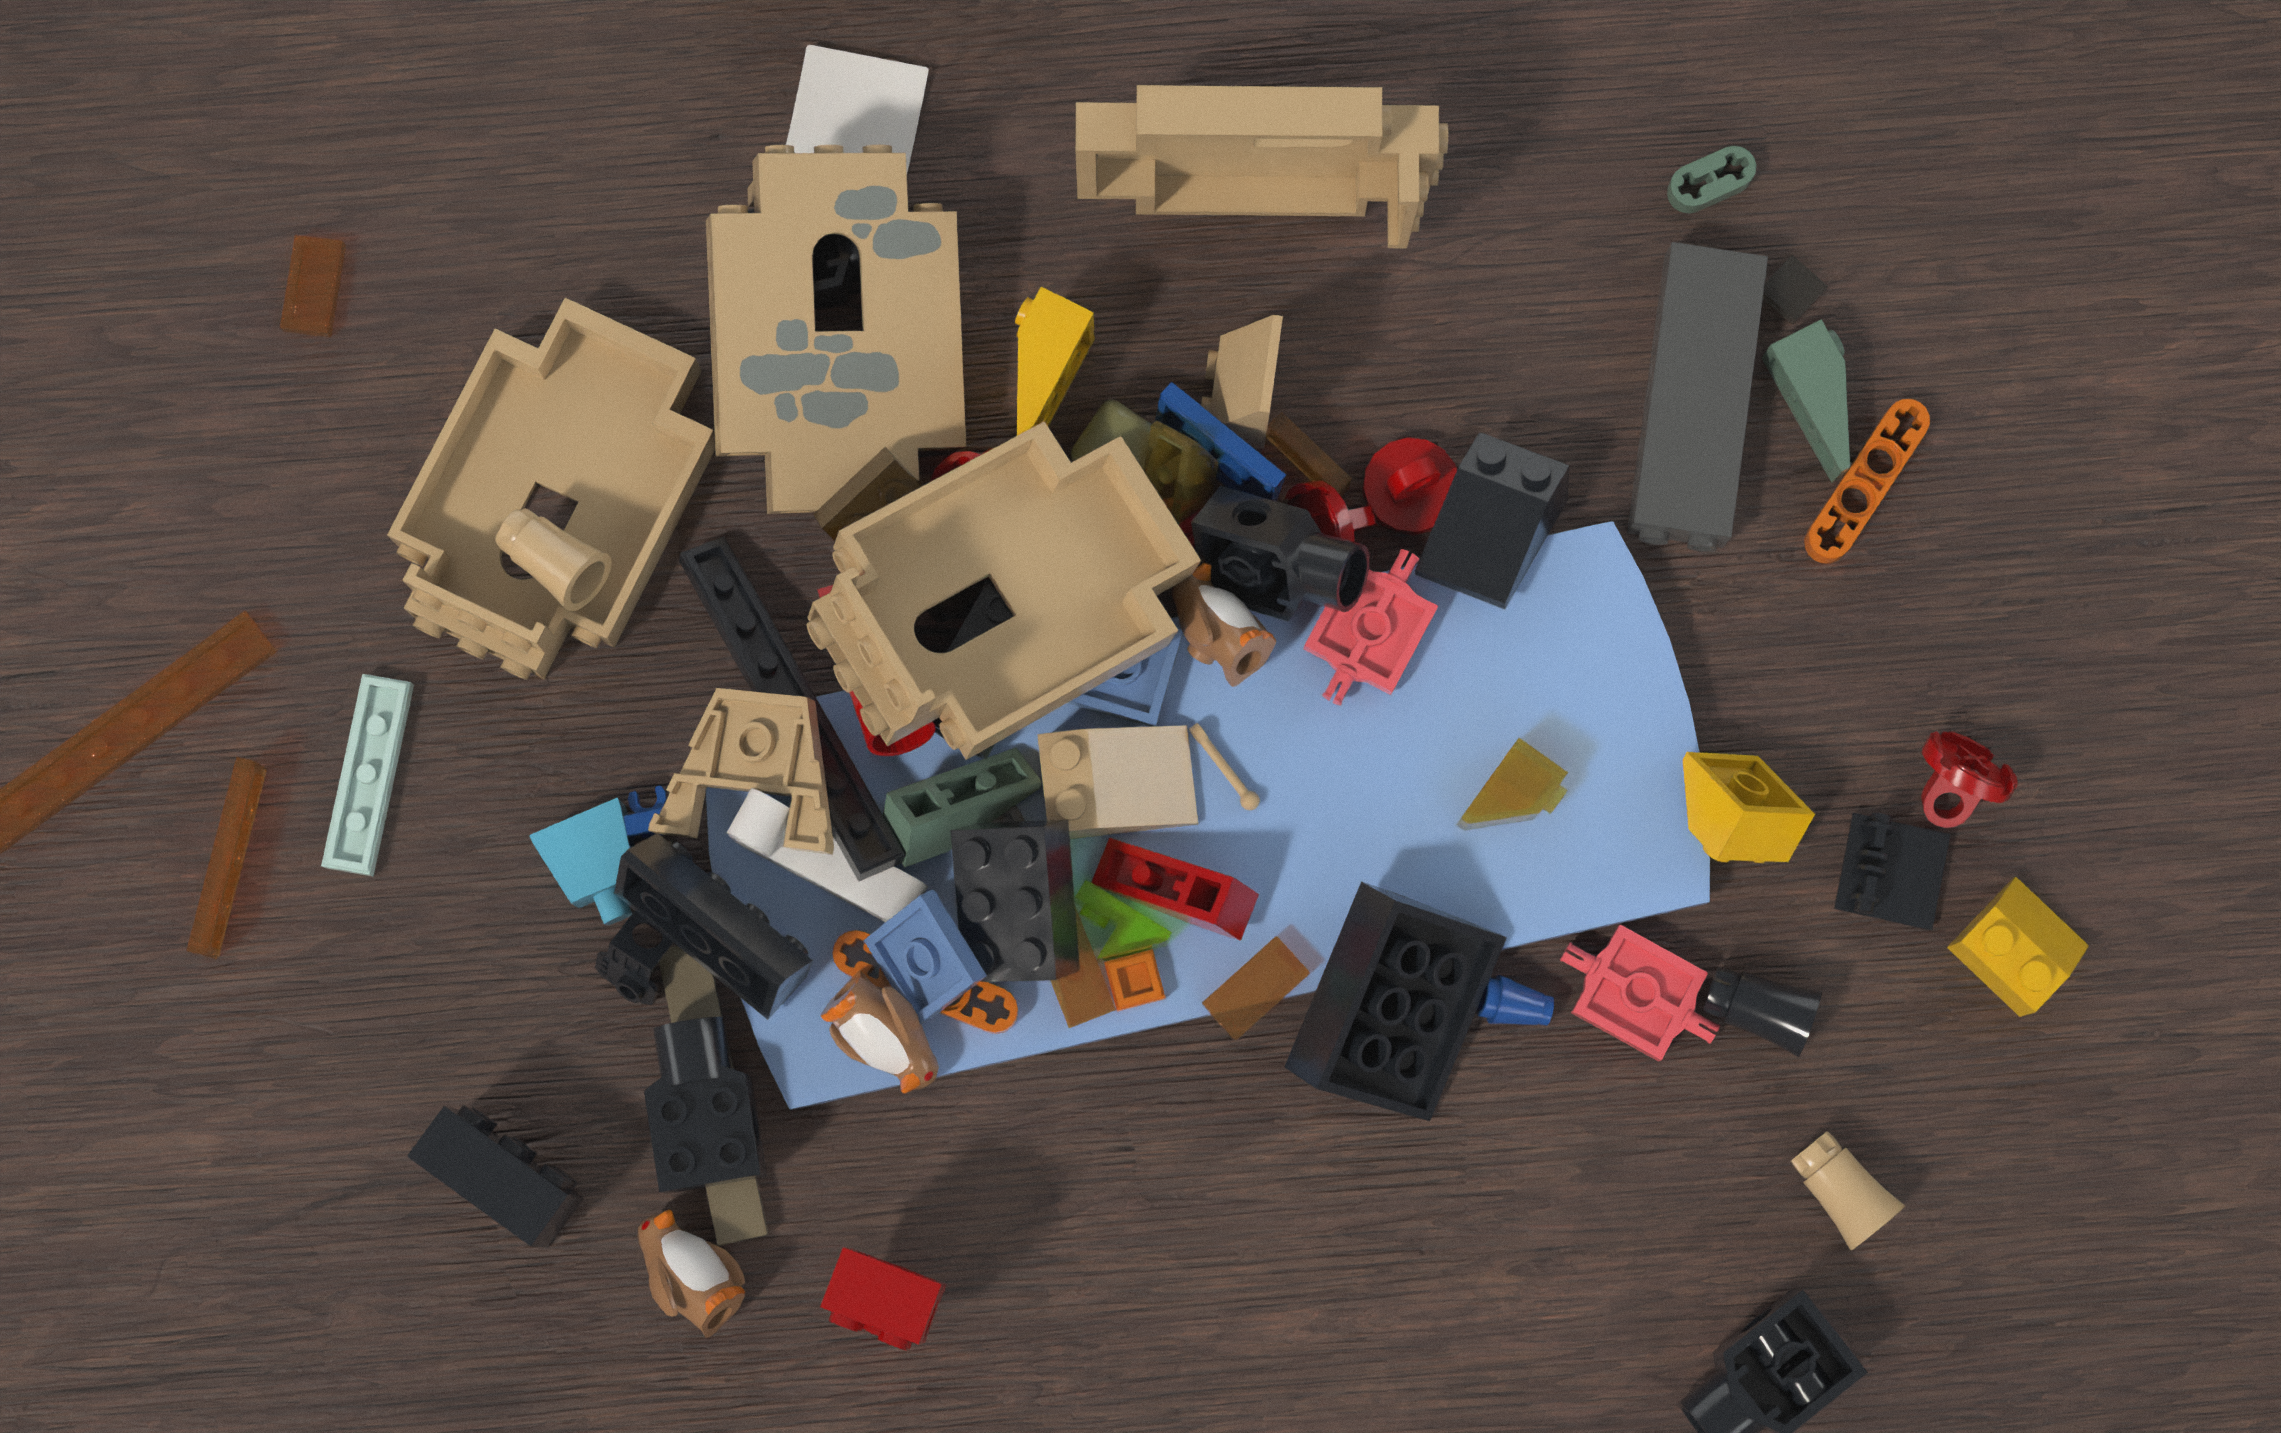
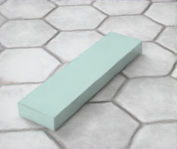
[321,674,414,877]

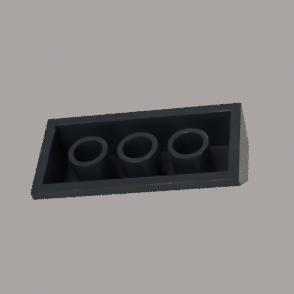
[614,833,813,1020]

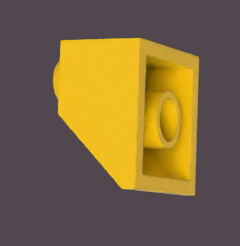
[1683,752,1815,863]
[1947,877,2089,1017]

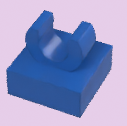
[623,786,668,842]

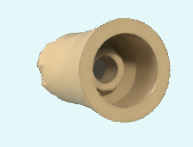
[496,508,612,612]
[1790,1131,1905,1251]

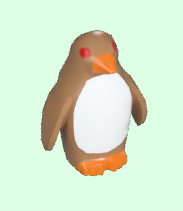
[1172,563,1277,687]
[820,970,939,1094]
[637,1209,745,1338]

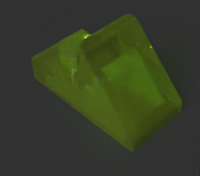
[1075,880,1172,963]

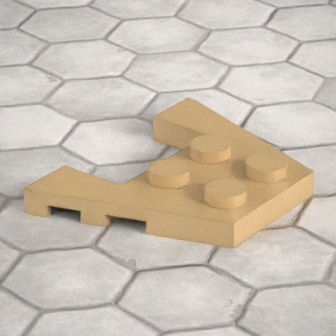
[648,688,834,855]

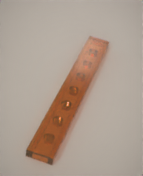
[0,610,278,854]

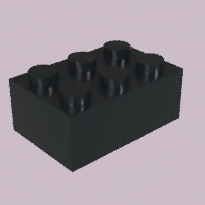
[950,819,1080,982]
[407,1104,584,1248]

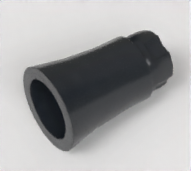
[1703,966,1822,1057]

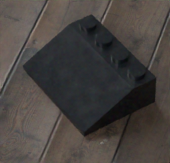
[1284,881,1507,1121]

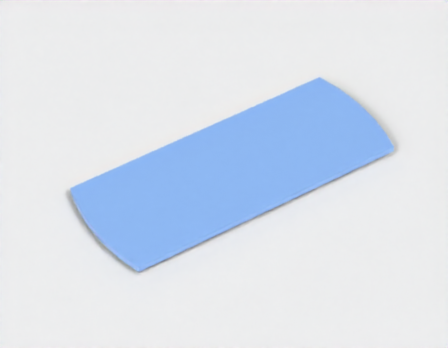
[706,521,1710,1110]

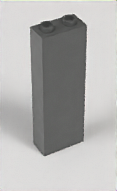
[1627,242,1768,552]

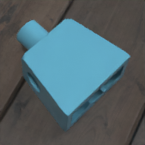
[529,798,635,925]

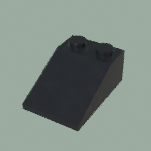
[1415,432,1569,609]

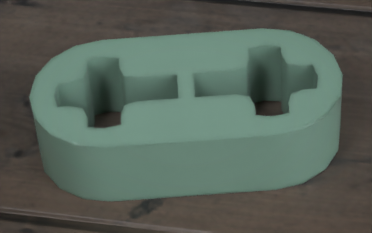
[1667,146,1757,214]

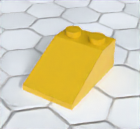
[1015,287,1095,436]

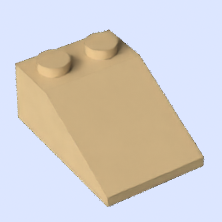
[1201,315,1283,449]
[1037,725,1198,839]

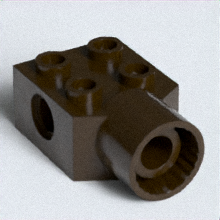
[813,447,986,623]

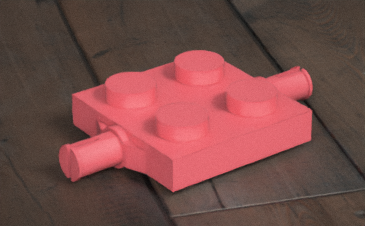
[1303,549,1438,706]
[1560,924,1720,1062]

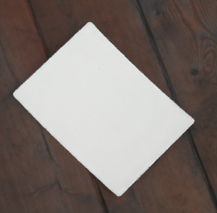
[786,45,928,172]

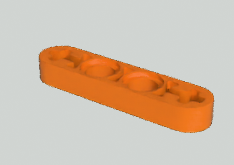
[1804,399,1930,564]
[832,930,1019,1034]

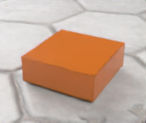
[1104,949,1166,1012]

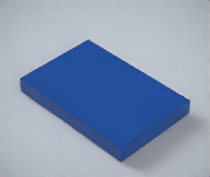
[1154,382,1286,501]

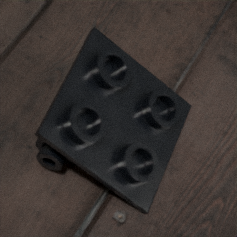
[1834,813,1950,931]

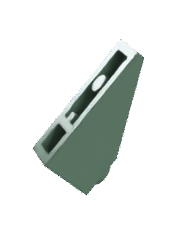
[1762,319,1850,483]
[883,748,1042,867]

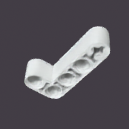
[727,788,928,922]

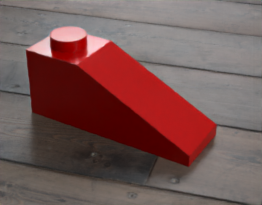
[1091,838,1259,941]

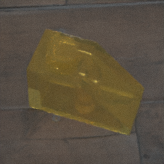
[1144,421,1219,525]
[1456,738,1568,831]

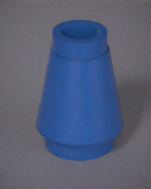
[1476,975,1554,1026]

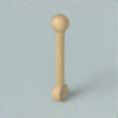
[1189,723,1260,810]

